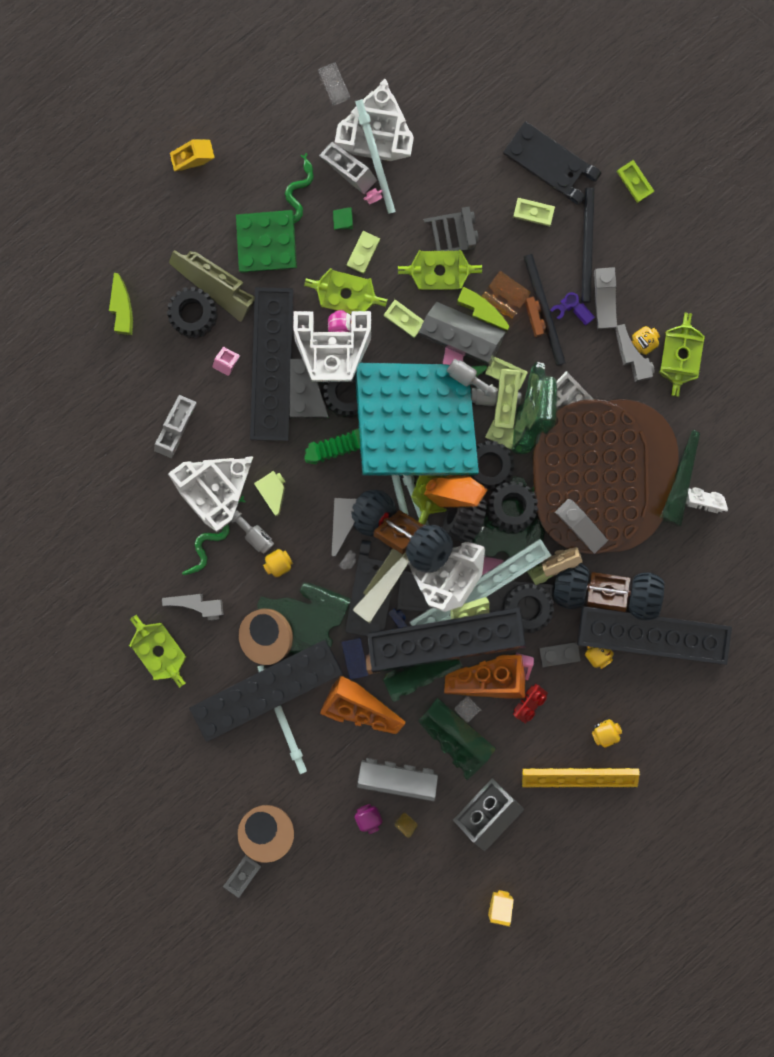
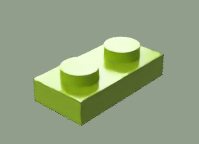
[617,160,654,203]

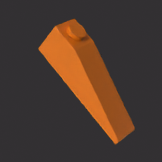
[424,475,487,507]
[444,655,525,698]
[320,676,405,734]

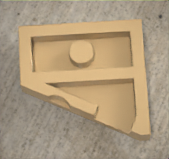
[542,547,582,577]

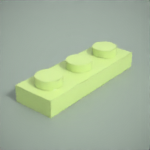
[494,369,521,428]

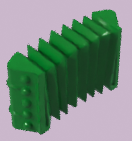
[305,429,361,465]

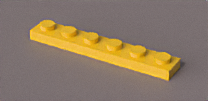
[522,768,640,787]

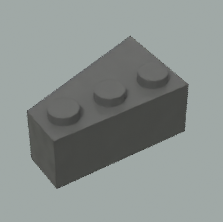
[290,359,329,419]

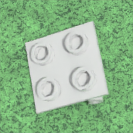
[684,488,728,513]

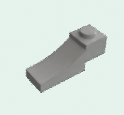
[594,267,617,329]
[615,324,655,382]
[154,395,197,458]
[162,594,224,620]

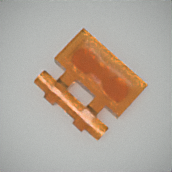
[481,271,531,319]

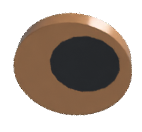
[239,609,293,665]
[238,805,294,863]

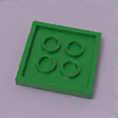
[236,210,297,273]

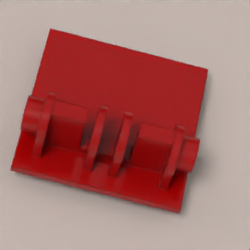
[513,683,548,724]

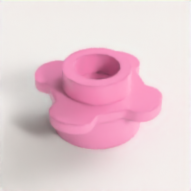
[363,188,383,204]

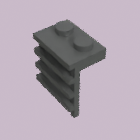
[423,207,479,252]

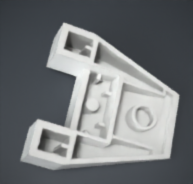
[293,311,371,381]

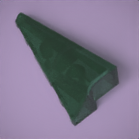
[660,430,700,527]

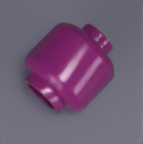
[354,804,383,834]

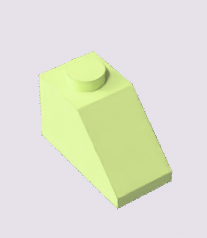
[254,471,285,516]

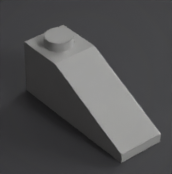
[319,142,377,194]
[332,498,357,556]
[555,499,608,554]

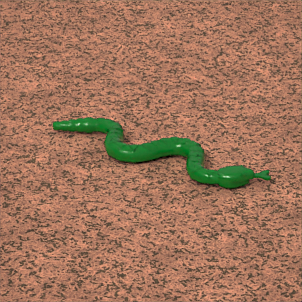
[285,153,313,223]
[182,496,246,575]

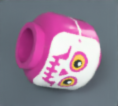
[328,310,352,332]

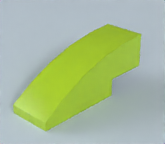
[109,273,133,335]
[457,287,509,333]

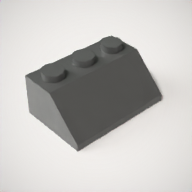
[453,778,525,851]

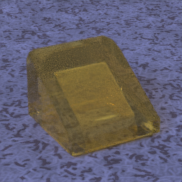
[395,813,417,838]

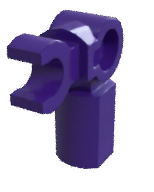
[550,292,595,326]

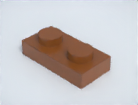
[525,296,546,338]

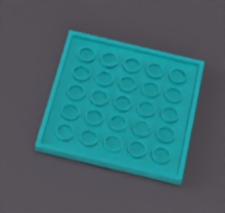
[355,363,479,475]

